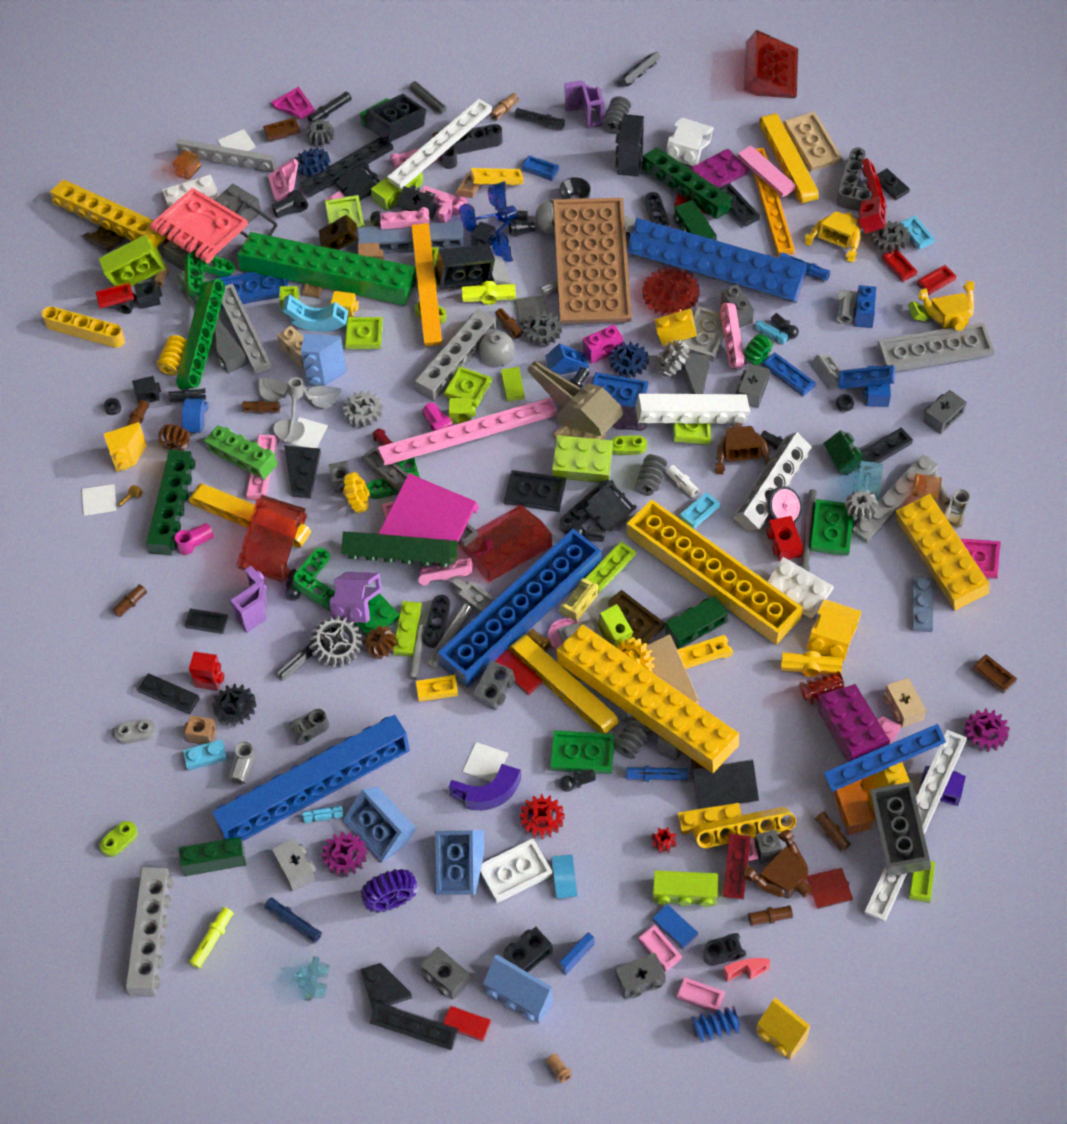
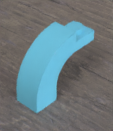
[282,294,348,332]

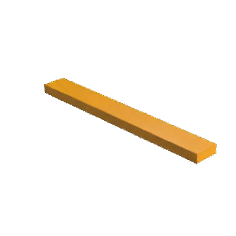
[752,148,795,257]
[412,223,443,346]

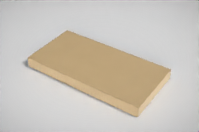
[783,112,843,172]
[646,634,700,704]

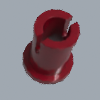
[372,428,393,446]

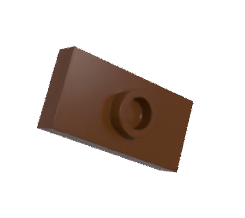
[263,117,300,142]
[972,654,1017,694]

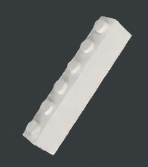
[635,394,750,424]

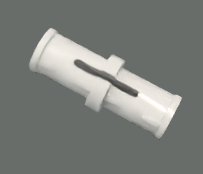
[666,465,700,498]

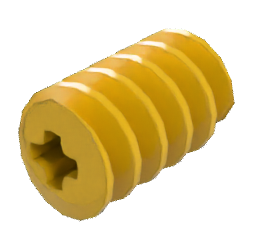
[156,335,187,376]

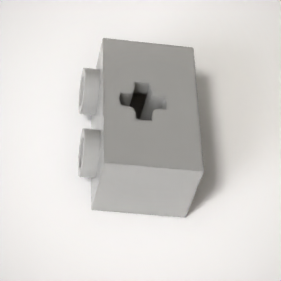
[272,838,316,891]

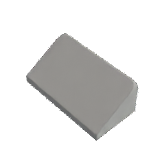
[491,255,512,285]
[811,355,841,389]

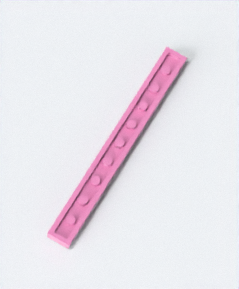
[378,398,558,466]

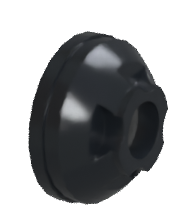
[559,177,591,199]

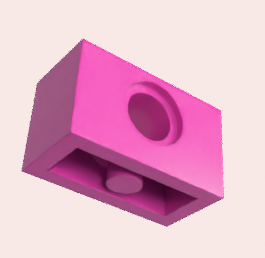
[583,324,623,364]

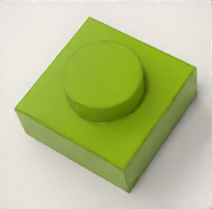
[907,301,930,322]

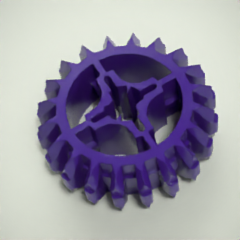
[360,869,418,913]

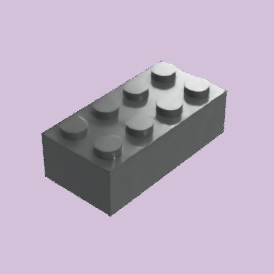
[870,782,931,877]

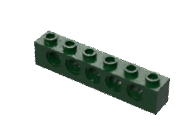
[641,147,732,220]
[146,450,196,556]

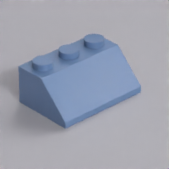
[301,334,346,386]
[343,786,417,862]
[483,954,553,1023]

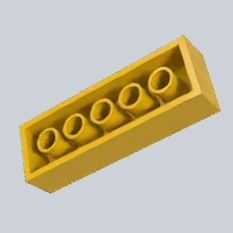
[896,494,989,611]

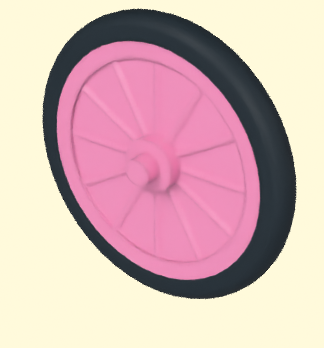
[768,486,802,523]

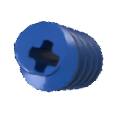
[691,1005,739,1042]

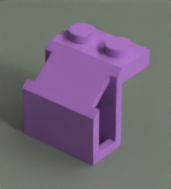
[564,80,604,128]
[230,566,268,633]
[330,572,382,623]

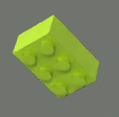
[99,234,166,287]
[552,435,613,483]

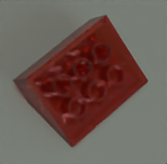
[744,29,798,98]
[458,505,553,583]

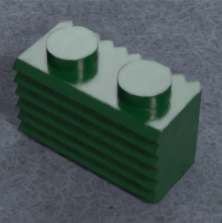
[823,429,864,475]

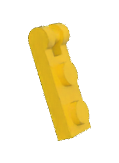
[678,635,733,669]

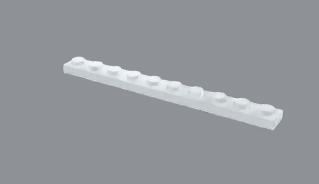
[865,730,966,922]

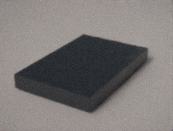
[504,470,567,512]
[692,759,759,809]

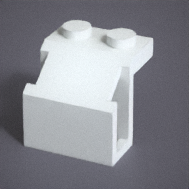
[665,118,714,166]

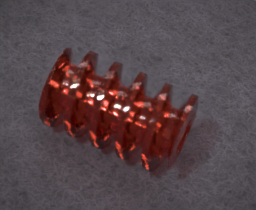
[799,671,844,706]

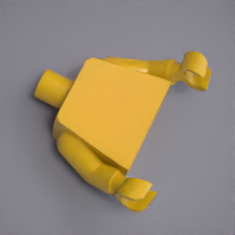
[805,211,860,262]
[918,281,974,331]

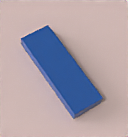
[762,352,816,397]
[838,365,895,389]

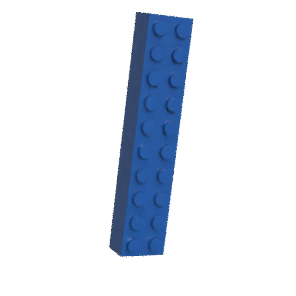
[627,218,807,303]
[437,529,602,687]
[212,714,410,841]

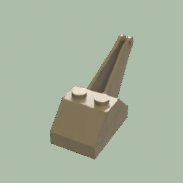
[527,361,623,437]

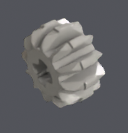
[845,488,878,522]

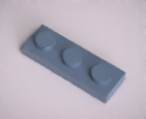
[912,577,933,632]

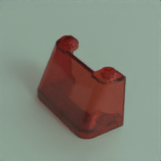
[235,494,307,582]

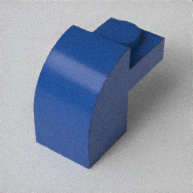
[182,398,209,433]

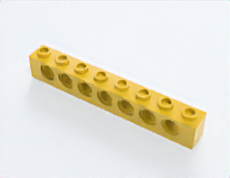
[50,179,167,248]

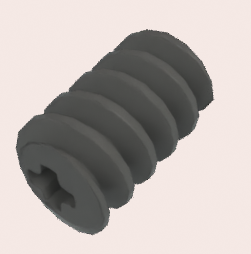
[602,96,631,134]
[635,454,667,496]
[614,716,652,759]

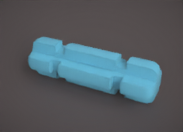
[755,320,788,344]
[302,805,343,823]

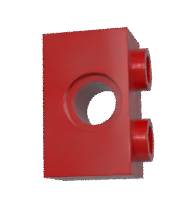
[857,196,887,234]
[766,515,803,562]
[188,651,225,691]

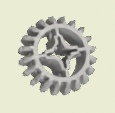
[309,615,362,668]

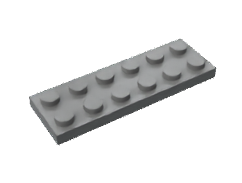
[878,323,994,372]

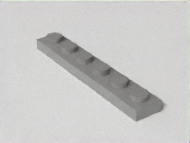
[176,139,277,172]
[222,284,272,375]
[852,454,938,543]

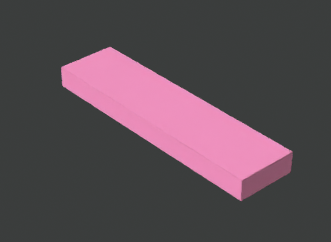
[738,146,796,197]
[246,434,277,501]

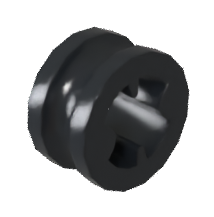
[104,398,122,415]

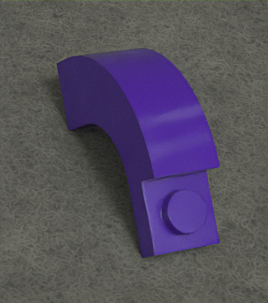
[449,764,521,811]

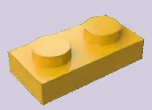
[416,675,458,702]

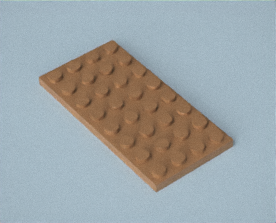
[553,197,632,324]

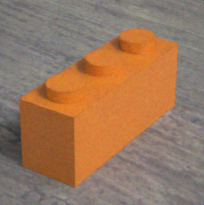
[832,780,875,835]

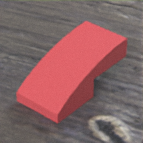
[723,958,770,982]

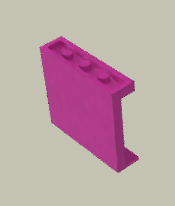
[379,473,479,565]

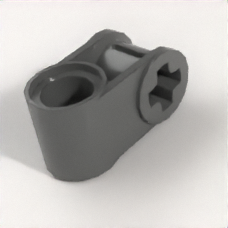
[289,709,329,744]

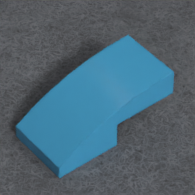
[552,854,578,899]

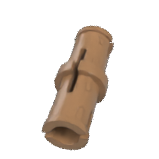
[489,93,519,121]

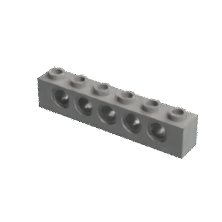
[415,309,497,401]
[733,432,812,532]
[126,868,173,996]

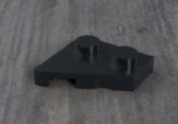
[360,963,412,1011]

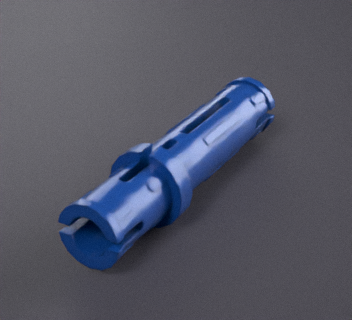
[779,252,831,281]
[626,765,688,782]

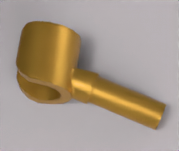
[118,485,143,507]

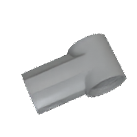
[837,289,857,325]
[228,741,256,785]

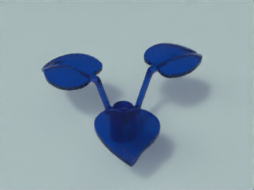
[459,181,518,262]

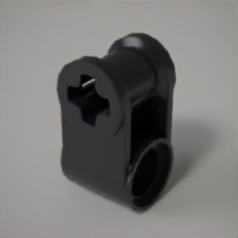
[703,933,746,966]

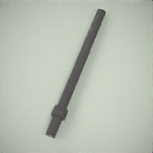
[799,489,817,572]

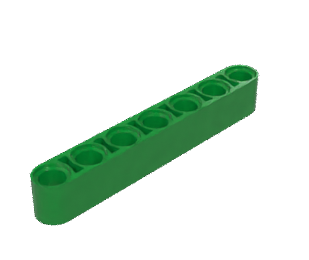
[176,278,225,390]

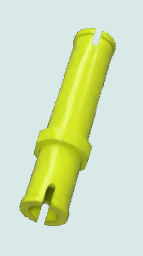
[189,907,234,969]

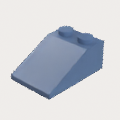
[435,830,484,895]

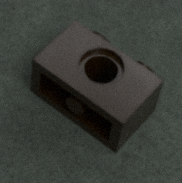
[318,215,359,250]

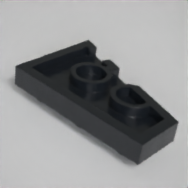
[284,445,321,499]

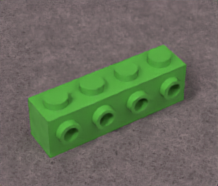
[204,425,278,480]

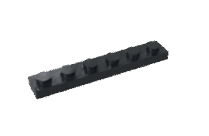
[300,137,394,197]

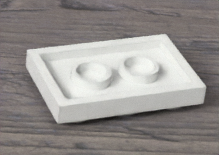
[162,175,219,207]
[768,557,834,620]
[480,839,553,903]

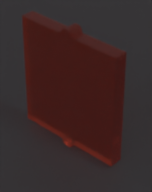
[807,868,853,909]

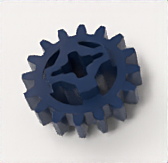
[294,147,331,176]
[609,341,649,378]

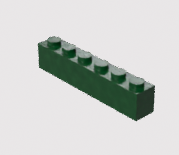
[341,531,458,567]

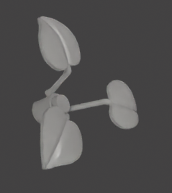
[259,377,341,443]

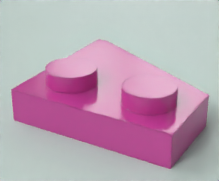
[271,86,315,119]

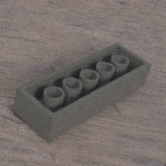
[163,183,261,271]

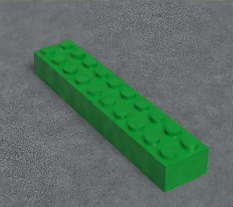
[238,232,417,305]

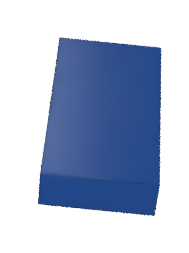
[521,155,559,181]
[653,904,698,949]
[560,932,594,975]

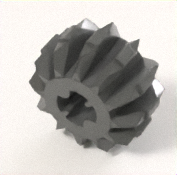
[306,119,334,147]

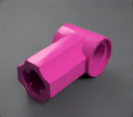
[422,402,453,432]
[175,523,214,555]

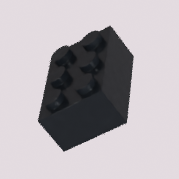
[365,93,426,143]
[615,114,644,177]
[434,244,495,289]

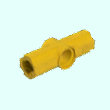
[781,651,843,677]

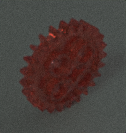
[642,267,700,316]

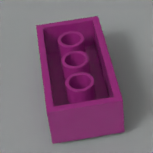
[818,684,890,762]

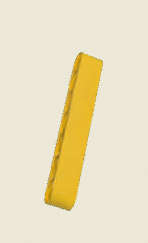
[759,113,819,204]
[189,483,311,548]
[509,634,619,733]

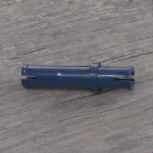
[264,897,322,944]

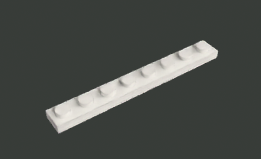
[388,99,492,190]

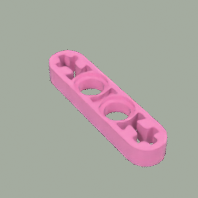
[720,303,744,369]

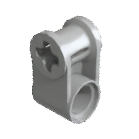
[945,489,970,527]

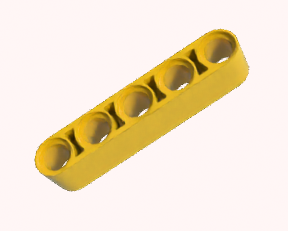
[42,306,125,348]
[693,807,796,848]

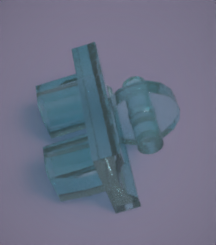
[293,956,330,1001]

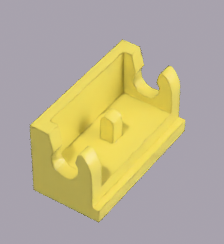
[559,578,598,621]

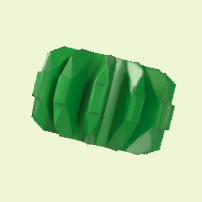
[743,333,773,365]

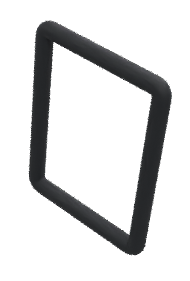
[236,201,278,238]

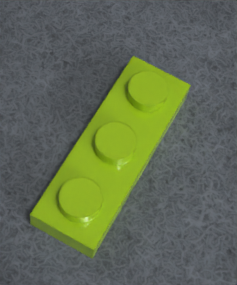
[585,542,636,594]
[393,601,422,657]

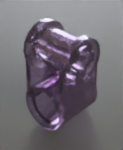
[612,405,648,431]

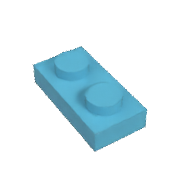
[900,216,935,250]
[680,492,720,529]
[183,739,227,771]

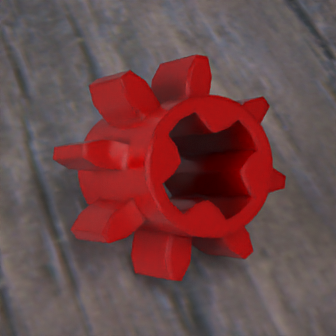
[651,827,676,854]

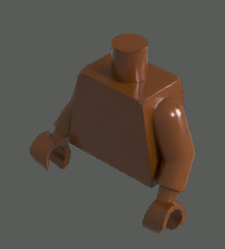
[715,422,771,474]
[743,830,812,899]

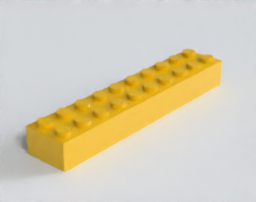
[627,499,803,645]
[556,624,739,773]

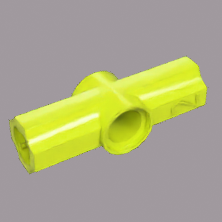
[462,281,516,305]

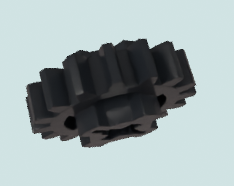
[212,684,257,726]

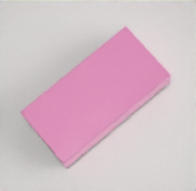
[638,925,682,972]
[676,977,725,1013]

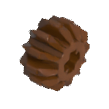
[158,424,190,451]
[362,625,397,660]

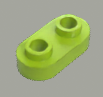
[611,435,647,455]
[100,821,138,857]

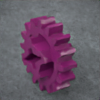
[964,708,1010,752]
[321,831,368,877]

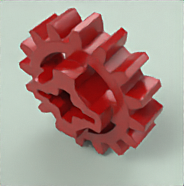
[520,794,565,839]

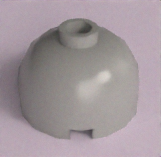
[534,199,555,235]
[479,331,515,367]

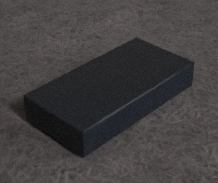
[185,608,228,634]

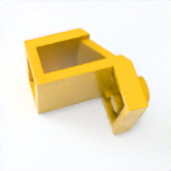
[806,599,862,661]

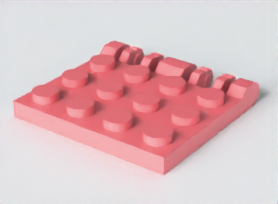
[150,187,248,263]

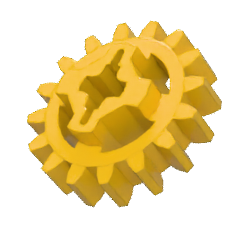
[343,472,370,514]
[617,637,655,672]

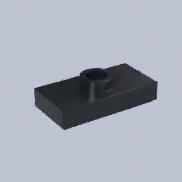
[877,168,910,200]

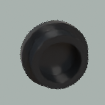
[835,394,854,412]

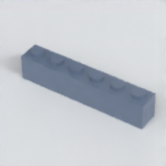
[358,221,464,254]

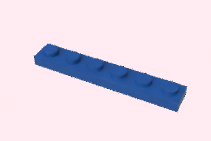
[823,724,947,792]

